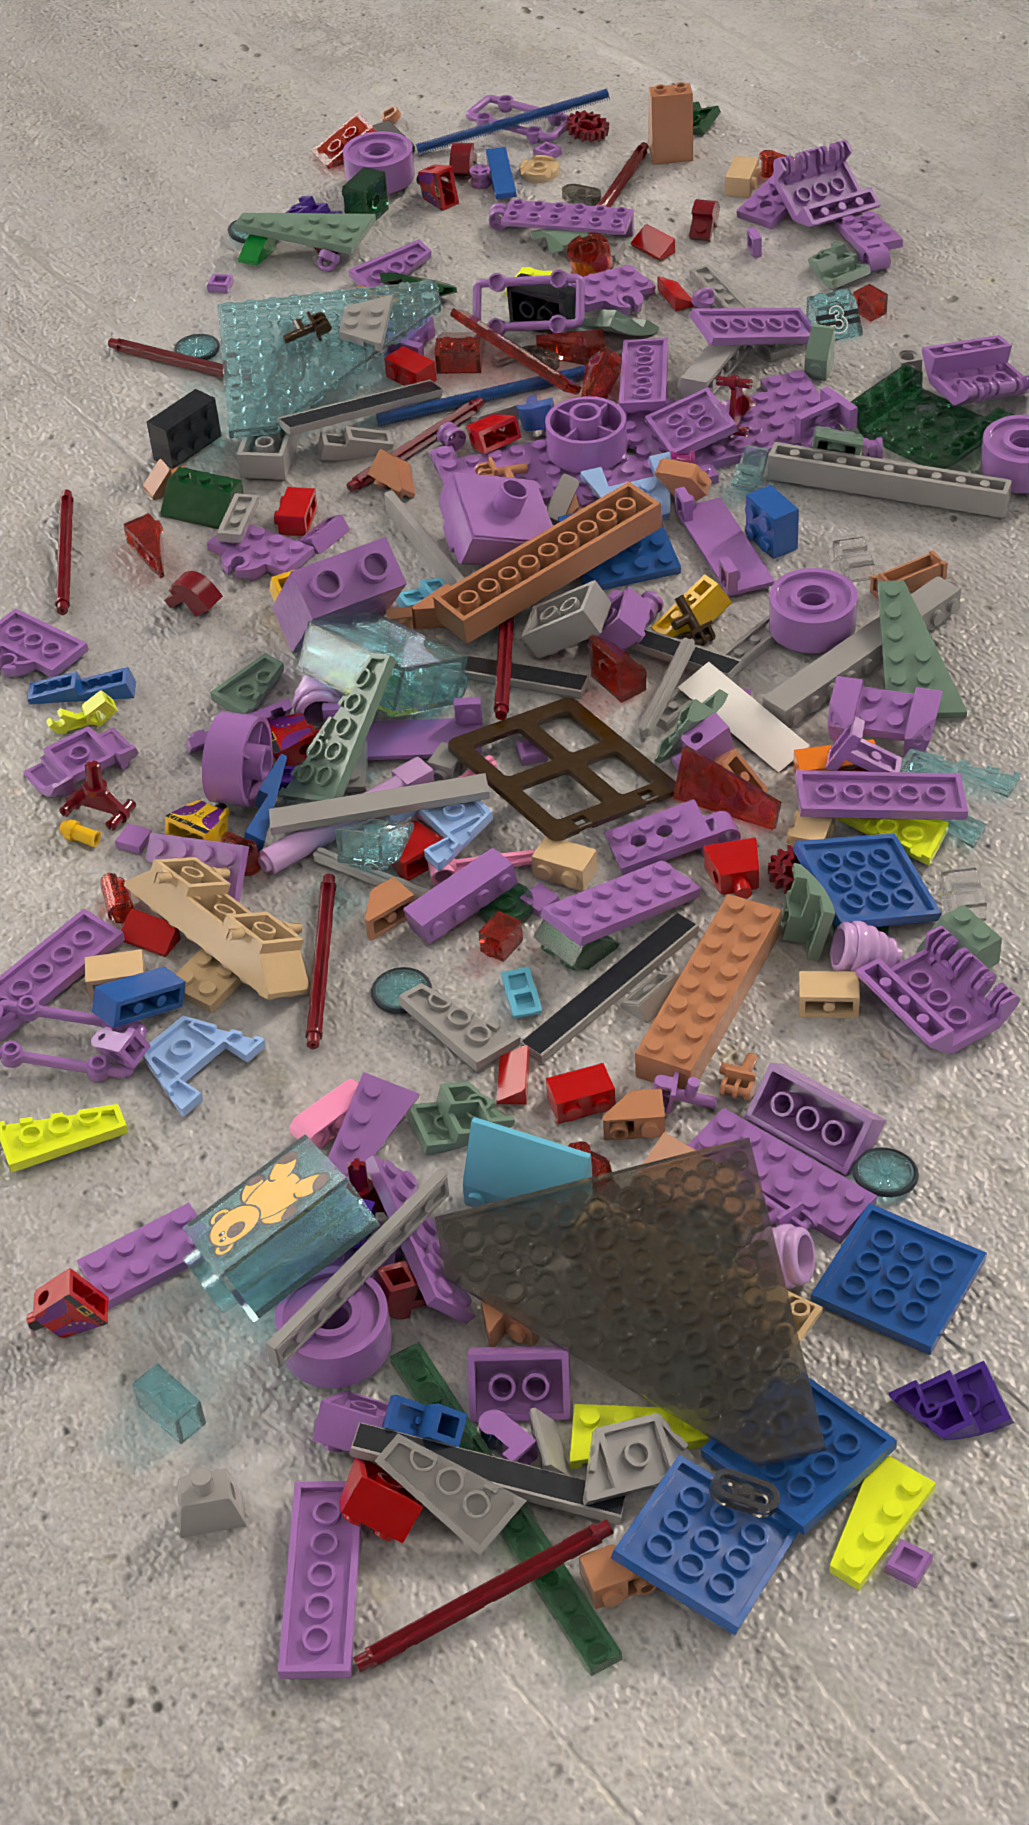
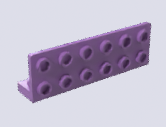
[501,199,634,236]
[675,487,774,597]
[322,697,483,761]

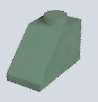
[804,323,835,381]

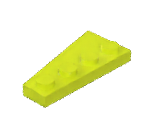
[836,817,949,866]
[0,1104,129,1173]
[570,1404,710,1469]
[829,1456,936,1591]

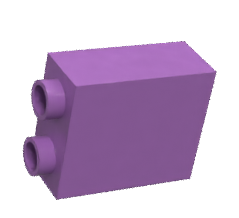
[272,537,407,653]

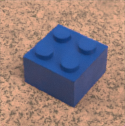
[745,485,799,559]

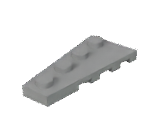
[398,983,521,1071]
[375,1434,527,1555]

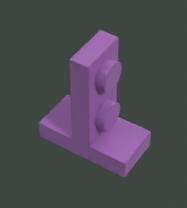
[383,315,435,356]
[795,386,858,439]
[825,716,902,772]

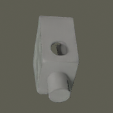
[177,1467,246,1538]

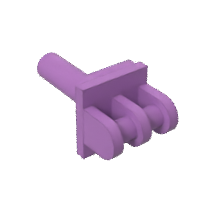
[652,1072,717,1114]
[756,1194,818,1232]

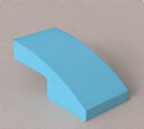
[395,577,446,608]
[501,966,542,1019]

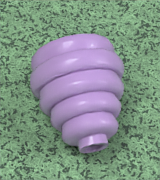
[293,671,343,725]
[830,920,902,972]
[736,1224,816,1289]

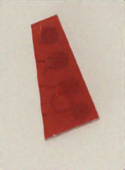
[673,745,782,830]

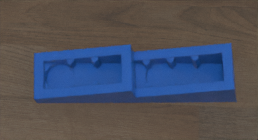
[486,147,517,199]
[27,667,136,704]
[242,754,287,857]

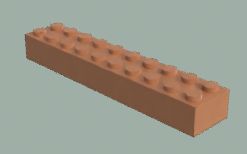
[433,482,663,644]

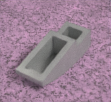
[317,426,394,461]

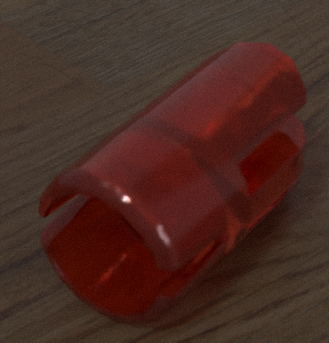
[100,873,135,924]

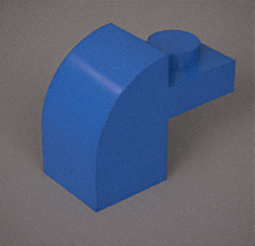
[517,395,555,431]
[382,1395,468,1447]

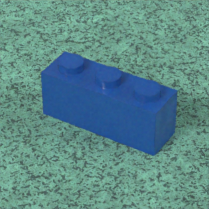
[92,966,186,1028]

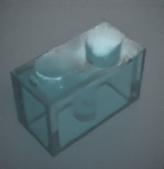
[132,1363,206,1445]

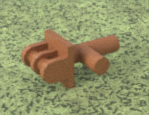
[475,457,528,478]
[719,1053,758,1102]

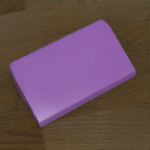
[298,515,350,554]

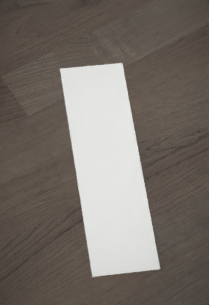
[678,662,810,773]

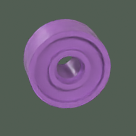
[343,131,415,195]
[545,396,627,473]
[981,415,1029,493]
[769,568,858,653]
[202,711,273,808]
[275,1267,392,1388]

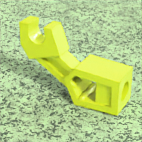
[46,690,118,734]

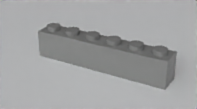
[677,344,753,399]

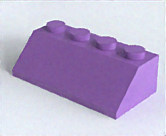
[744,1063,886,1175]

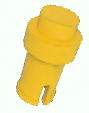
[59,819,101,848]

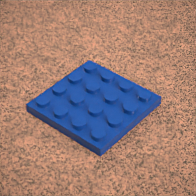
[558,513,681,590]
[793,833,942,929]
[811,1203,987,1355]
[701,1366,897,1535]
[611,1454,799,1636]

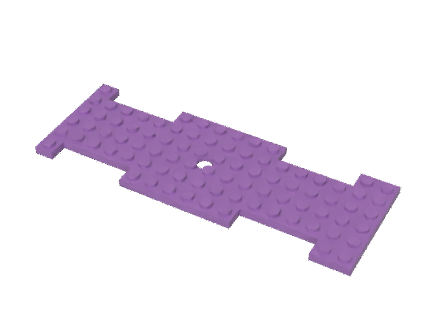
[430,370,844,508]

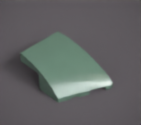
[531,228,607,253]
[808,241,871,289]
[580,310,659,336]
[654,689,728,764]
[781,863,835,962]
[406,1082,515,1155]

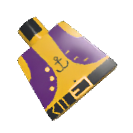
[165,800,230,842]

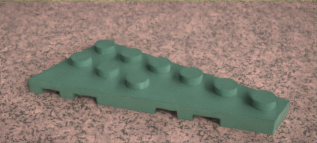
[234,213,376,255]
[878,580,967,718]
[277,653,397,802]

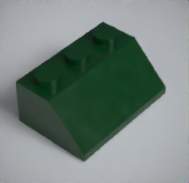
[160,467,244,529]

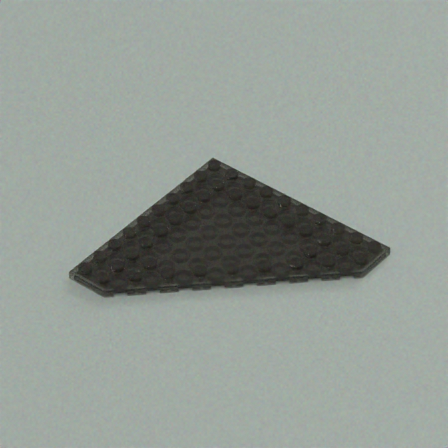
[435,1137,827,1467]

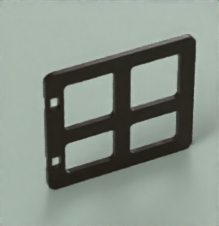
[448,698,679,841]

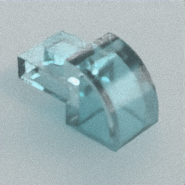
[731,445,770,492]

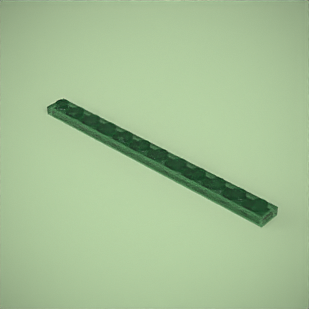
[390,1342,622,1677]

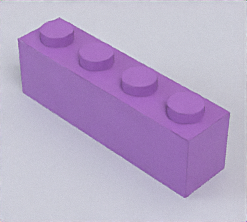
[403,847,518,945]

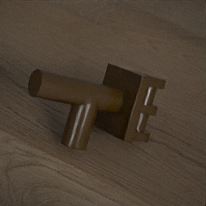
[282,311,332,344]
[671,595,716,646]

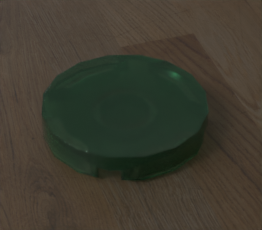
[479,883,533,929]

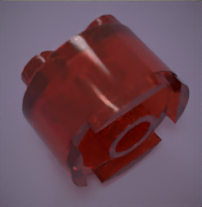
[567,232,614,277]

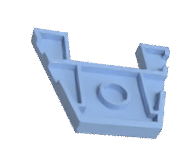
[580,452,671,520]
[384,800,493,871]
[142,1016,266,1117]

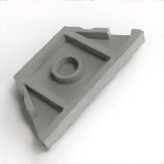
[339,295,393,351]
[583,1413,710,1506]

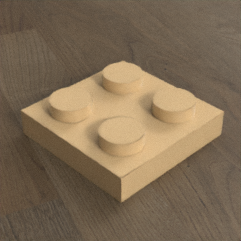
[176,948,243,1013]

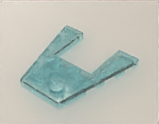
[900,749,1021,849]

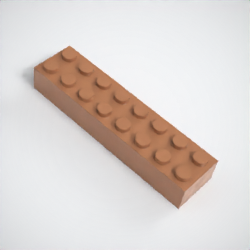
[635,894,782,1090]

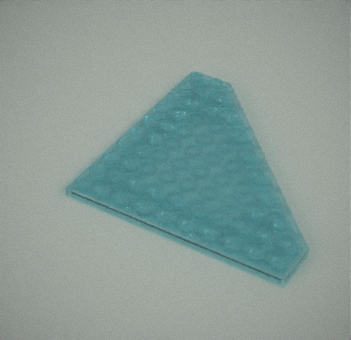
[217,280,441,439]

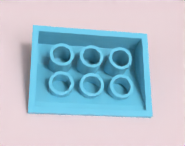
[462,1117,594,1238]

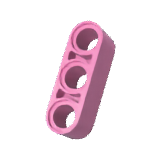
[289,1079,358,1152]

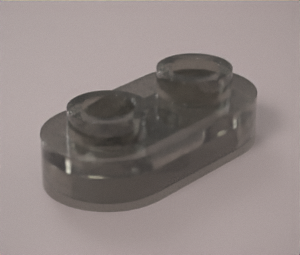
[562,184,601,206]
[519,345,560,373]
[709,1468,780,1518]

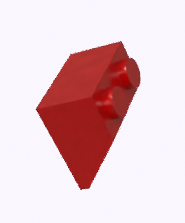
[339,1458,423,1544]

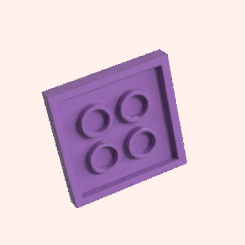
[645,387,738,454]

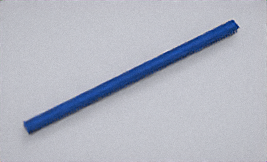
[416,88,610,156]
[376,363,596,427]

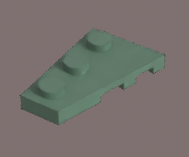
[210,653,284,714]

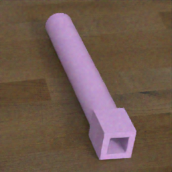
[258,756,435,875]

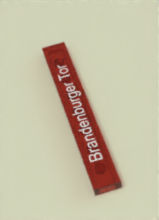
[450,308,582,395]

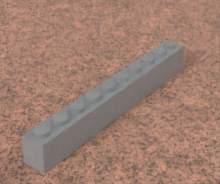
[768,442,1012,518]
[762,576,961,728]

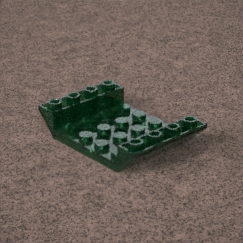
[850,364,1015,469]

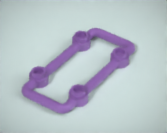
[466,95,570,144]
[472,269,585,337]
[0,995,146,1082]

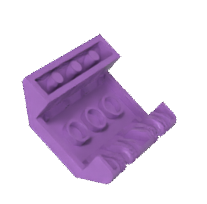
[773,140,881,227]
[921,335,1029,406]
[855,926,1020,1054]

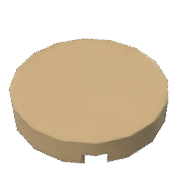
[519,155,560,183]

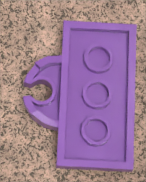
[568,265,656,315]
[207,524,314,582]
[0,608,89,677]

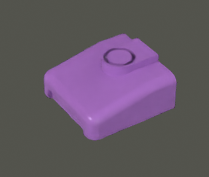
[439,472,553,566]

